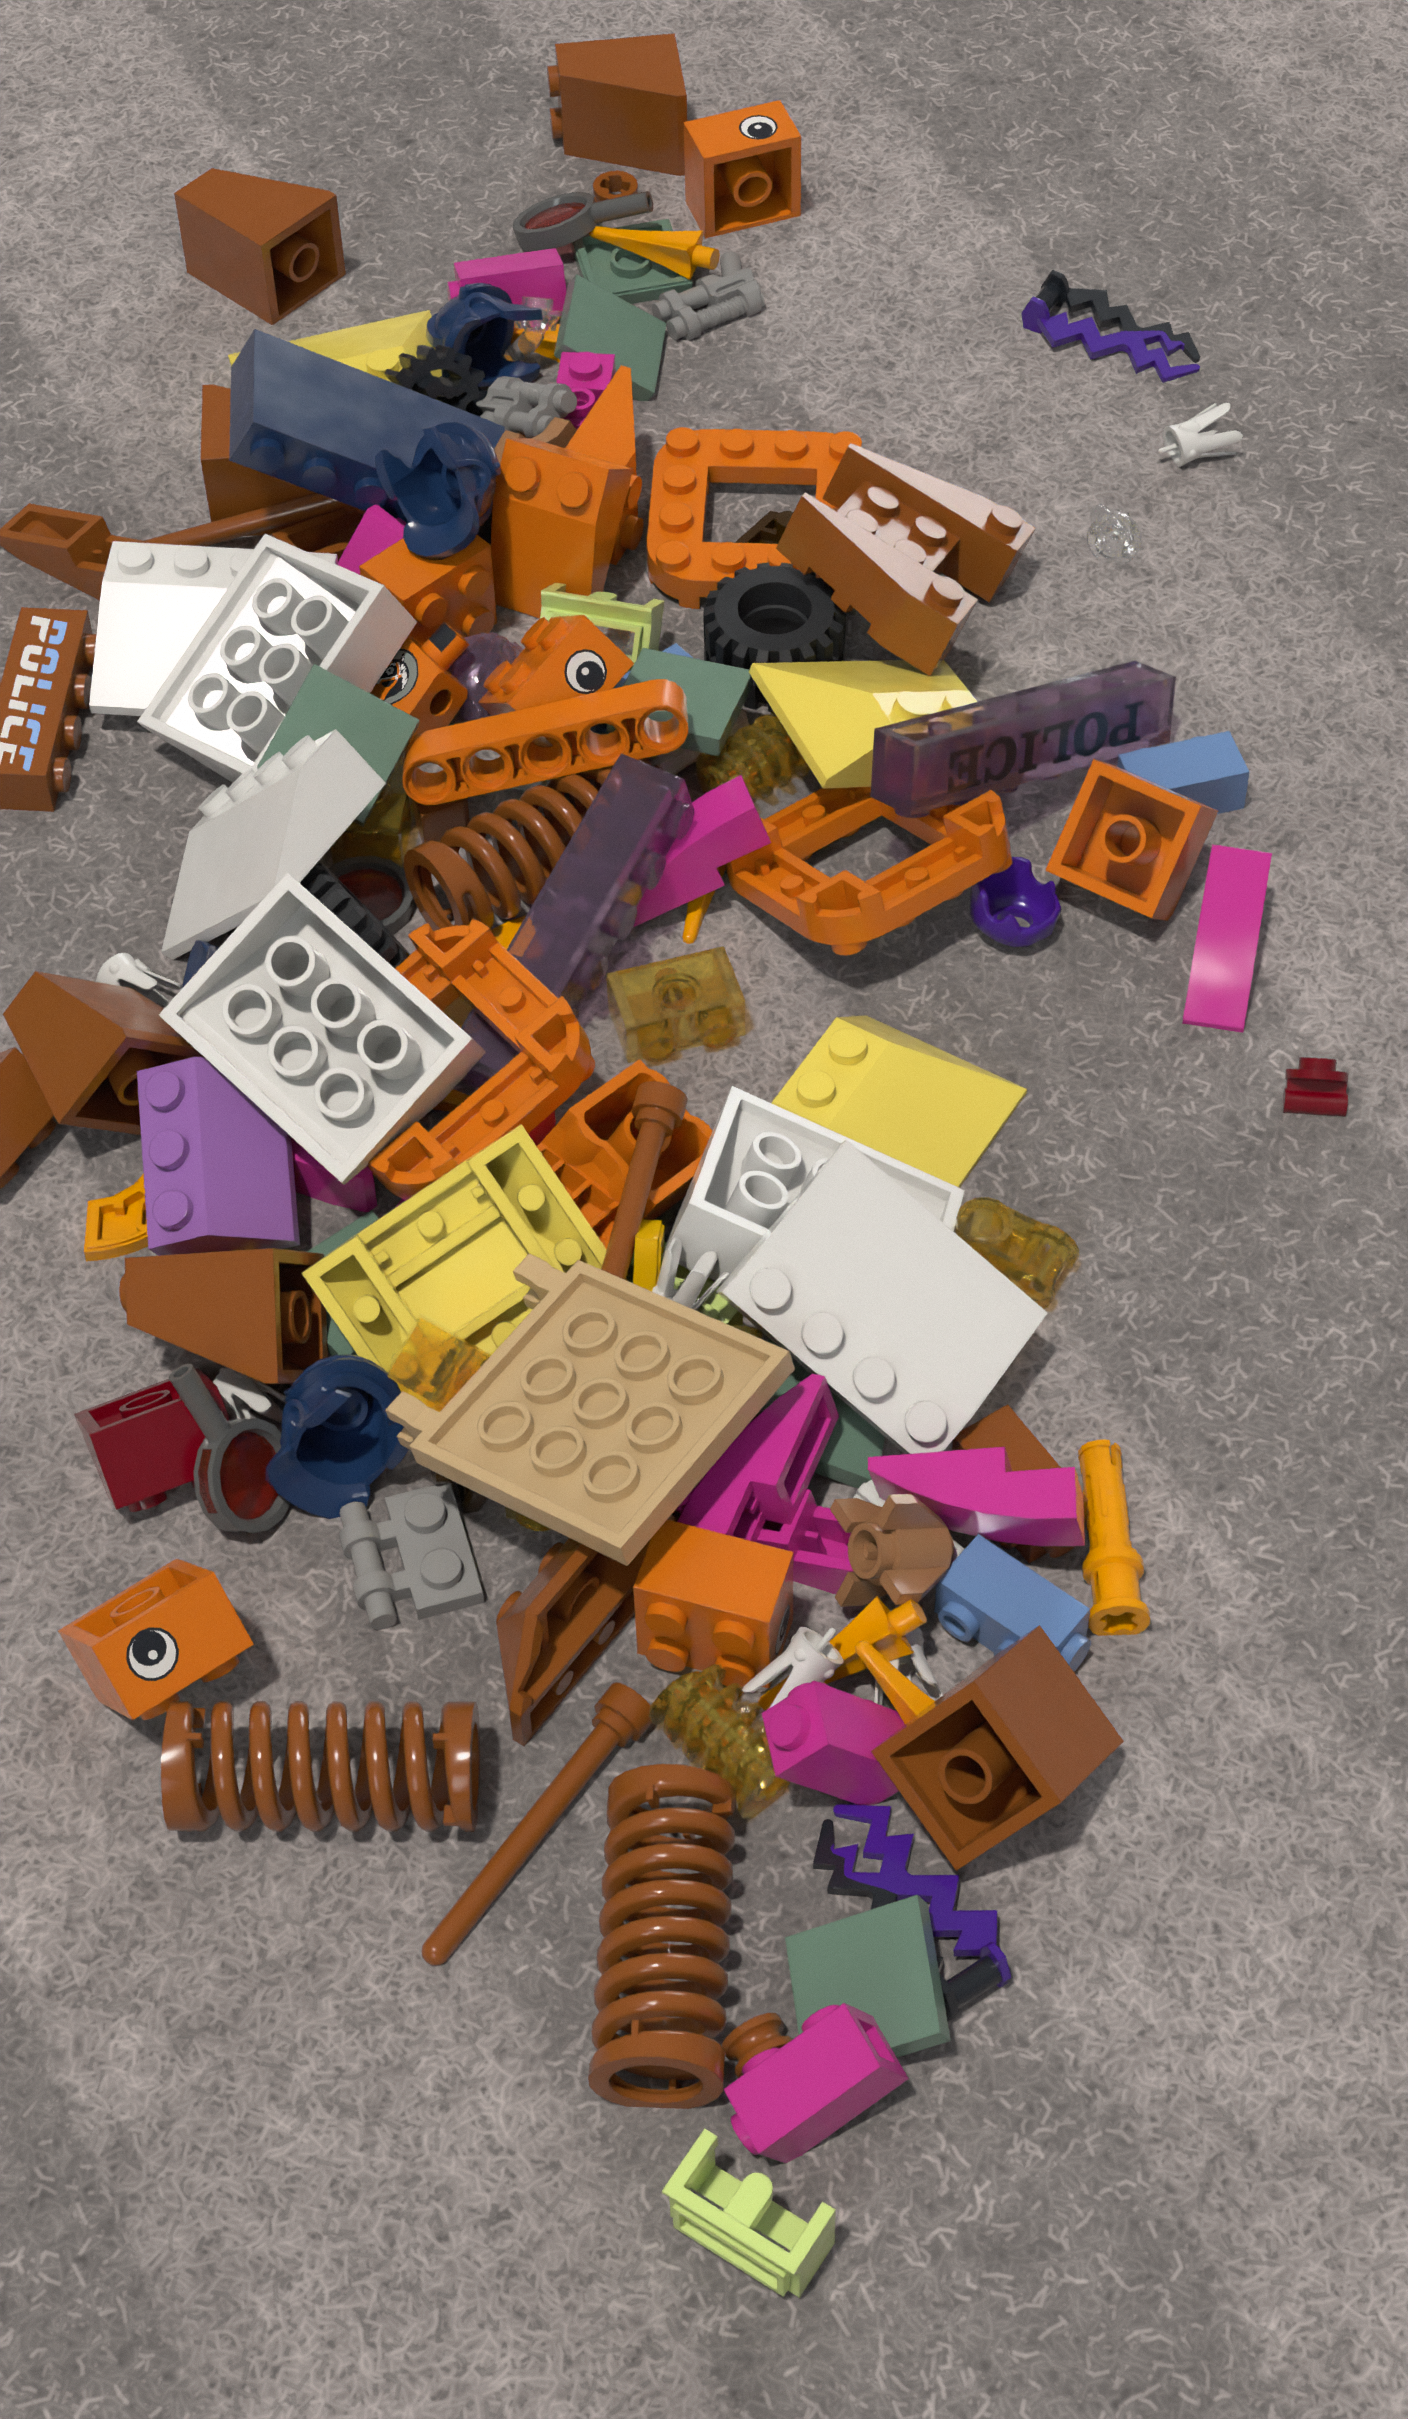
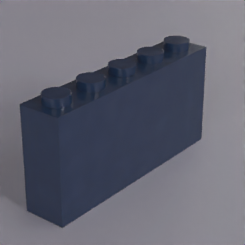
[229,329,505,544]

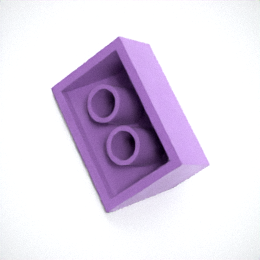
[137,1057,300,1256]

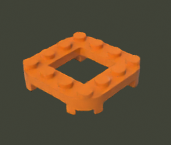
[647,427,862,609]
[725,750,1012,955]
[367,919,595,1200]

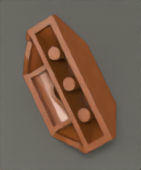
[496,1511,681,1746]

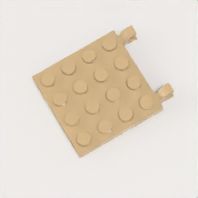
[385,1254,795,1566]

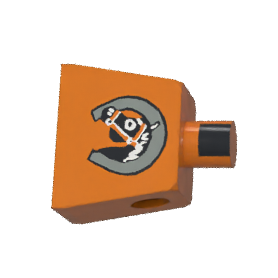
[370,622,470,767]

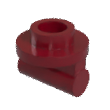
[1283,1057,1349,1117]

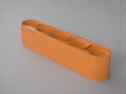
[402,679,688,805]

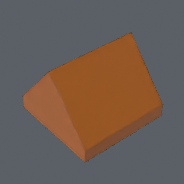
[412,798,470,843]

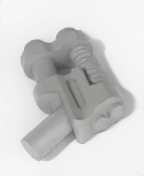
[651,251,765,341]
[476,376,577,438]

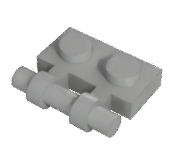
[339,1483,484,1630]

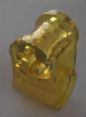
[954,1197,1080,1309]

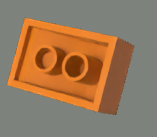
[565,365,644,565]
[491,438,633,618]

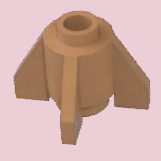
[830,1494,954,1607]

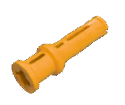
[1078,1439,1150,1636]

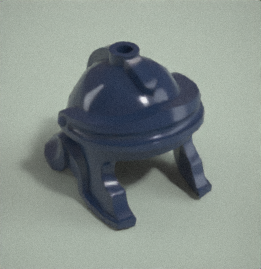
[426,283,543,387]
[375,422,501,559]
[265,1354,409,1519]

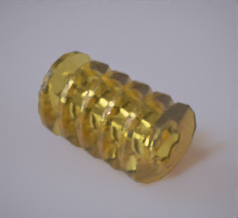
[696,711,810,804]
[648,1664,791,1819]

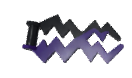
[1021,270,1200,383]
[813,1804,1011,2022]

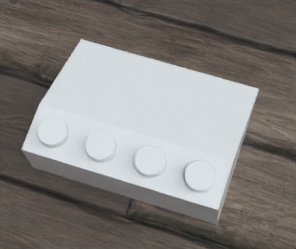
[137,534,417,782]
[89,541,338,716]
[161,729,386,959]
[159,872,486,1185]
[662,1086,965,1284]
[716,1139,1048,1454]

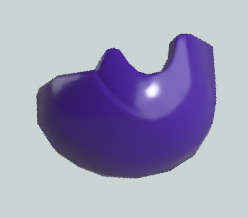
[970,857,1062,947]

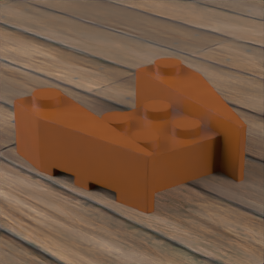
[776,443,1036,676]

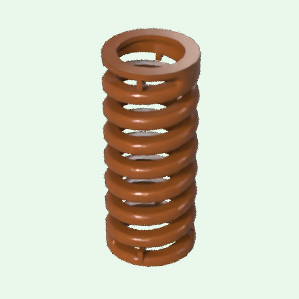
[404,758,672,931]
[161,1701,480,1832]
[588,1764,737,2109]

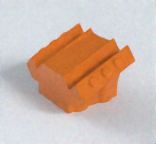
[537,1059,712,1249]

